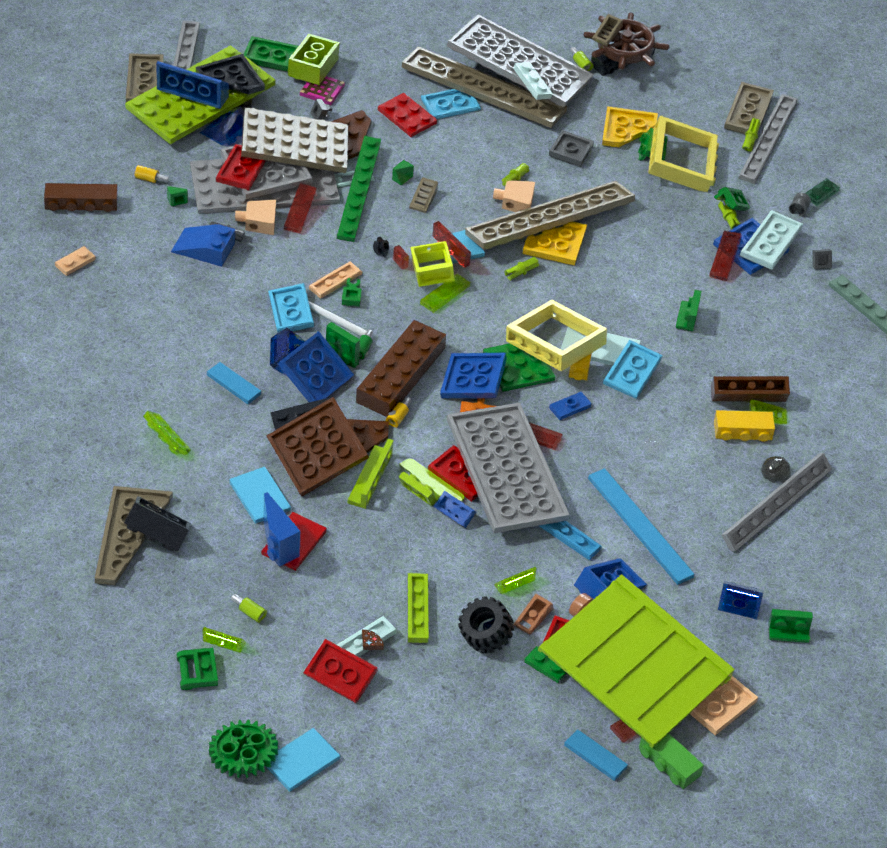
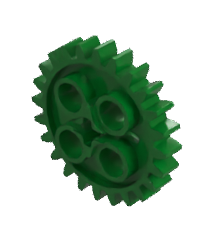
[209,719,278,778]

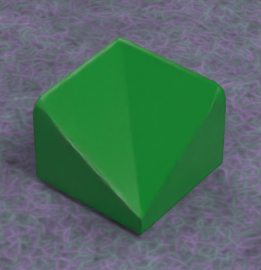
[392,160,414,185]
[167,186,188,206]

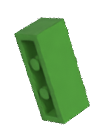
[639,733,704,789]

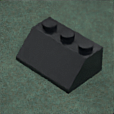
[124,496,191,551]

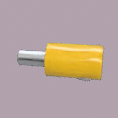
[134,165,169,183]
[386,398,412,428]

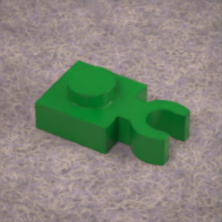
[341,278,362,307]

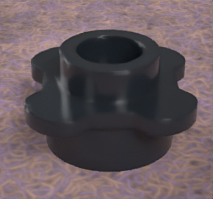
[373,236,389,257]

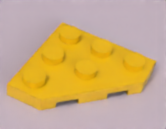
[602,106,658,147]
[522,222,587,266]

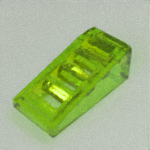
[749,400,787,424]

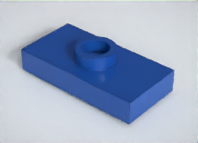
[549,392,592,420]
[434,490,476,528]

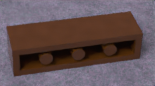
[44,183,118,212]
[711,376,790,402]

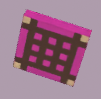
[300,76,345,106]

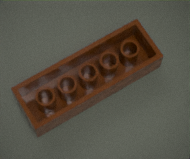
[356,320,446,417]

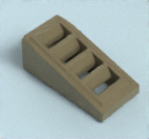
[592,14,623,46]
[409,177,438,213]

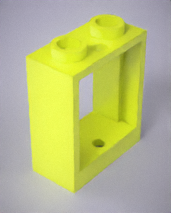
[410,241,455,287]

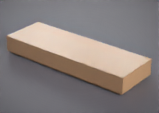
[309,262,362,299]

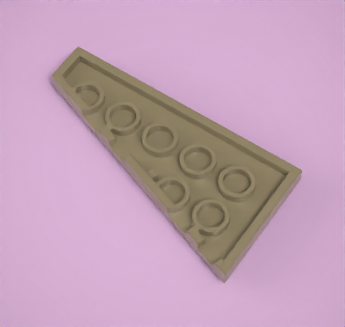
[95,486,173,585]

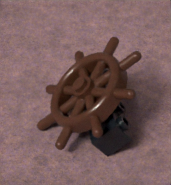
[583,12,670,76]

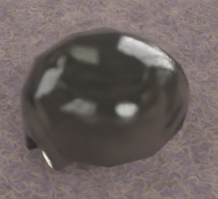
[761,456,791,483]

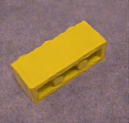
[714,410,775,442]

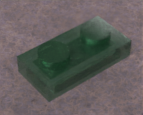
[805,178,840,206]

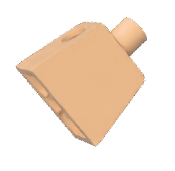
[493,181,535,212]
[235,200,276,235]

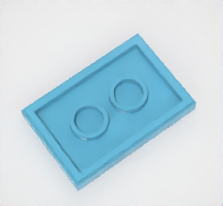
[421,89,481,119]
[268,283,314,333]
[603,340,663,399]
[229,467,291,524]
[267,728,340,792]

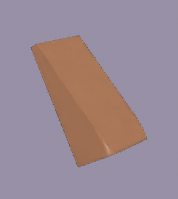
[513,594,554,635]

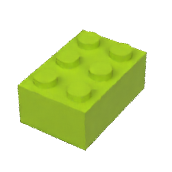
[288,34,340,85]

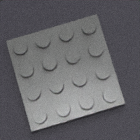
[221,144,312,200]

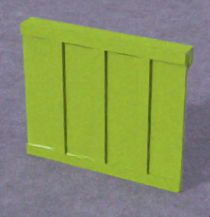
[538,574,735,748]

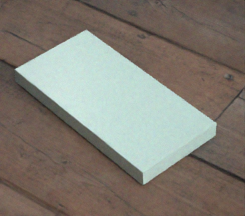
[740,210,803,270]
[561,327,641,365]

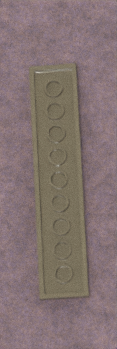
[401,46,567,128]
[465,181,635,250]

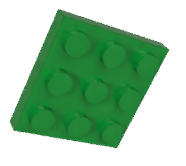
[483,343,555,392]

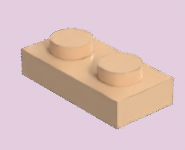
[55,246,96,276]

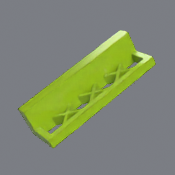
[347,439,394,509]

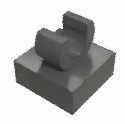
[310,99,333,120]
[812,249,832,269]

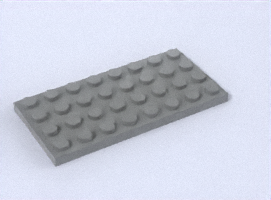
[447,14,594,107]
[190,159,340,214]
[447,403,569,533]

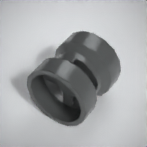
[789,192,811,217]

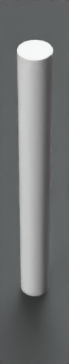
[309,301,367,336]

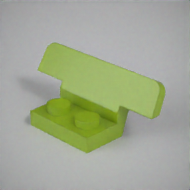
[399,458,464,506]

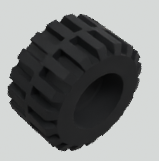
[458,596,514,653]

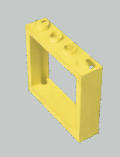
[648,116,719,192]
[506,300,607,371]

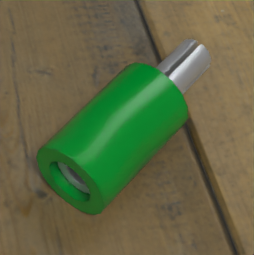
[359,330,374,360]

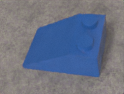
[171,224,235,267]
[263,492,300,567]
[574,558,647,599]

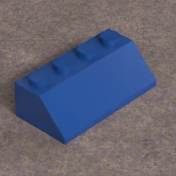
[156,61,229,109]

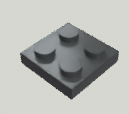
[549,130,594,167]

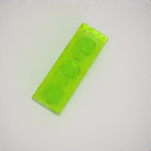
[420,273,471,313]
[143,410,191,455]

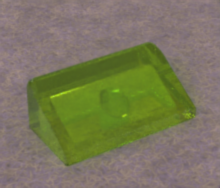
[494,567,537,594]
[202,627,246,653]

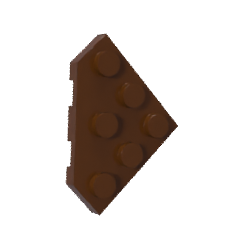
[331,110,371,160]
[347,419,389,453]

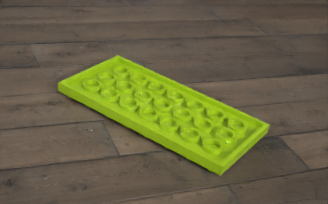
[125,45,276,144]

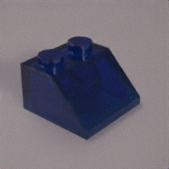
[199,107,244,145]
[270,327,305,373]
[718,581,764,620]

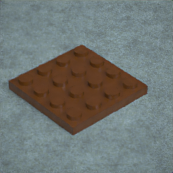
[266,397,369,497]

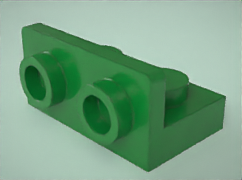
[638,128,668,161]
[714,187,751,211]
[676,290,702,331]
[768,609,813,643]

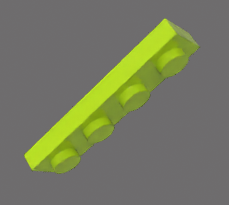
[407,573,429,643]

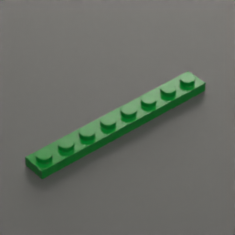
[337,136,381,242]

